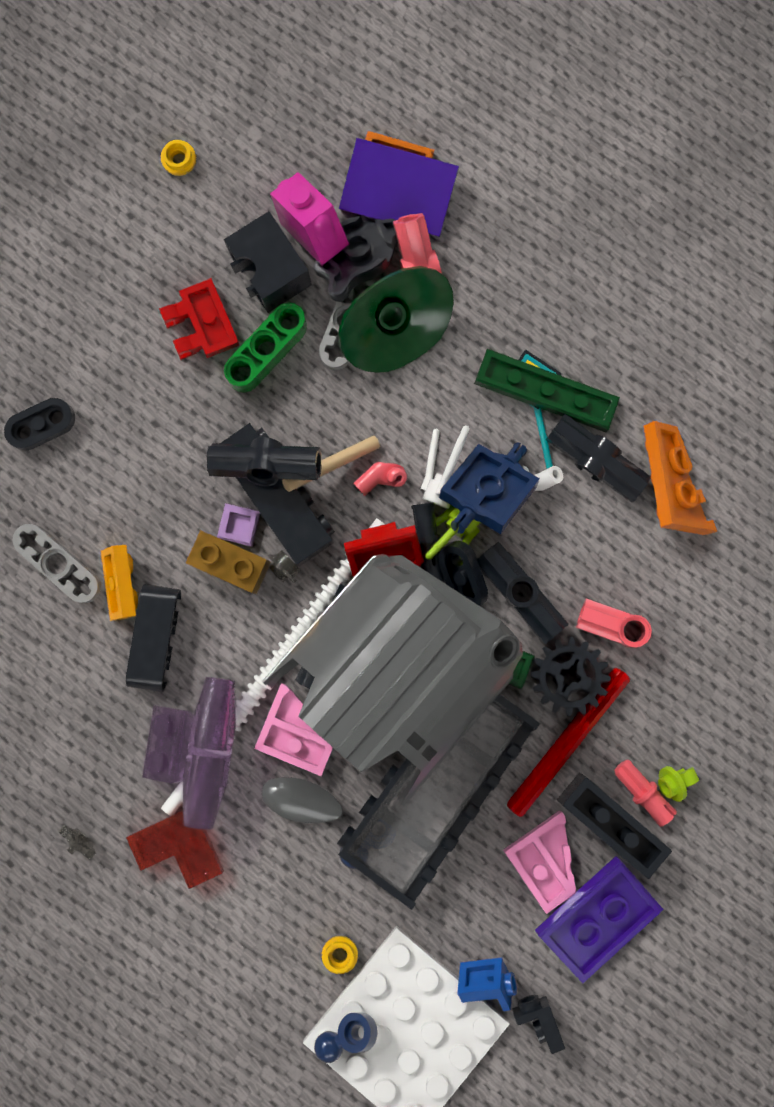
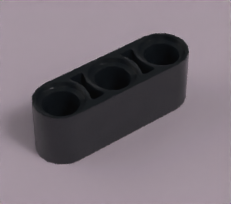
[126,584,181,692]

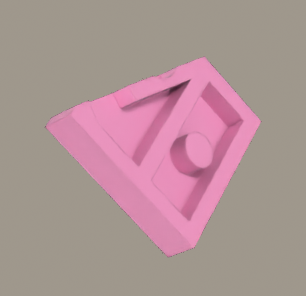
[254,683,333,776]
[503,810,576,914]

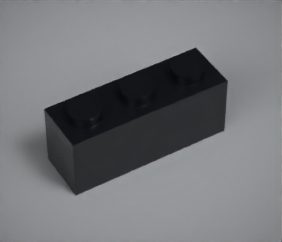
[557,772,672,880]

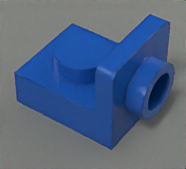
[457,957,517,1011]

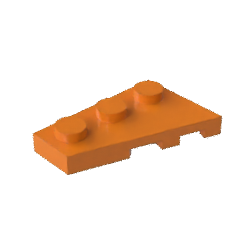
[643,421,717,535]

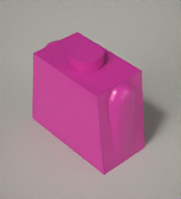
[270,172,349,265]

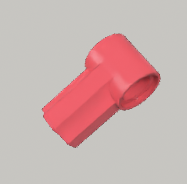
[393,213,442,274]
[576,598,652,648]

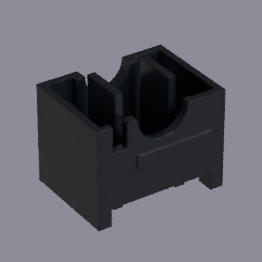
[224,211,312,313]

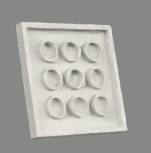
[303,926,510,1107]

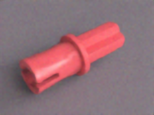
[614,760,677,827]

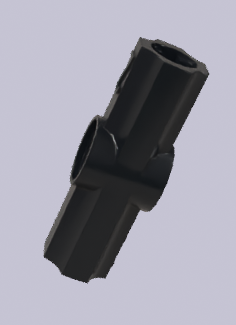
[546,414,651,503]
[206,437,322,486]
[477,542,569,645]

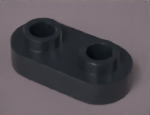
[4,398,75,450]
[438,541,488,607]

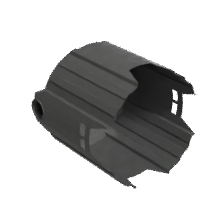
[262,554,523,806]

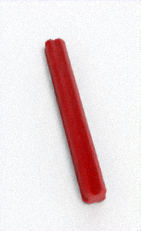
[507,668,630,817]

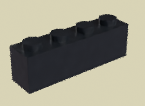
[220,423,335,567]

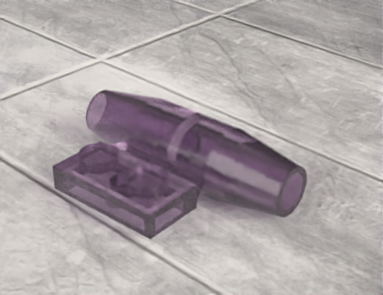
[142,677,236,830]

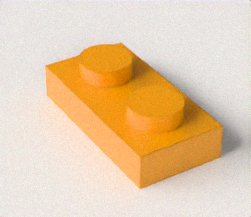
[101,545,138,621]

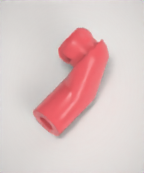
[353,462,407,496]

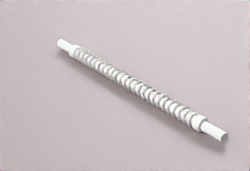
[161,518,384,816]

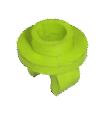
[658,766,700,802]

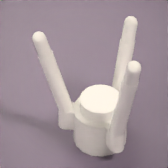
[420,425,469,509]

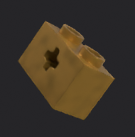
[186,530,271,594]

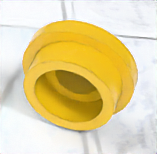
[161,140,196,176]
[322,936,358,974]

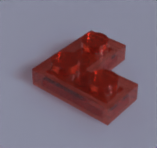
[126,805,224,889]

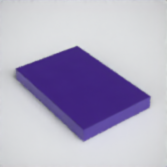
[339,138,459,237]
[535,856,664,983]

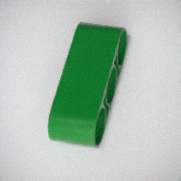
[224,302,307,393]

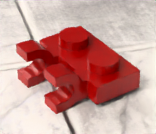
[159,278,239,360]

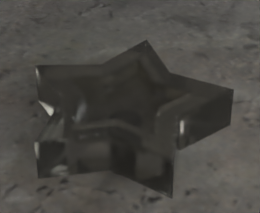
[59,825,96,860]

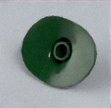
[338,266,454,373]

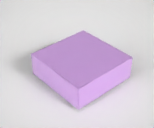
[217,503,260,547]

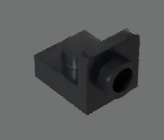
[512,995,565,1054]

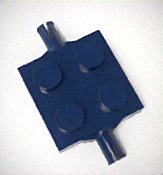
[439,442,540,534]

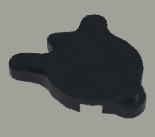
[300,216,398,302]

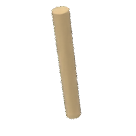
[282,436,380,492]

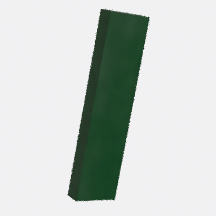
[474,349,620,433]

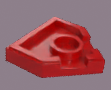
[344,522,424,577]

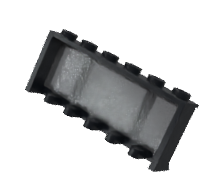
[337,694,541,910]

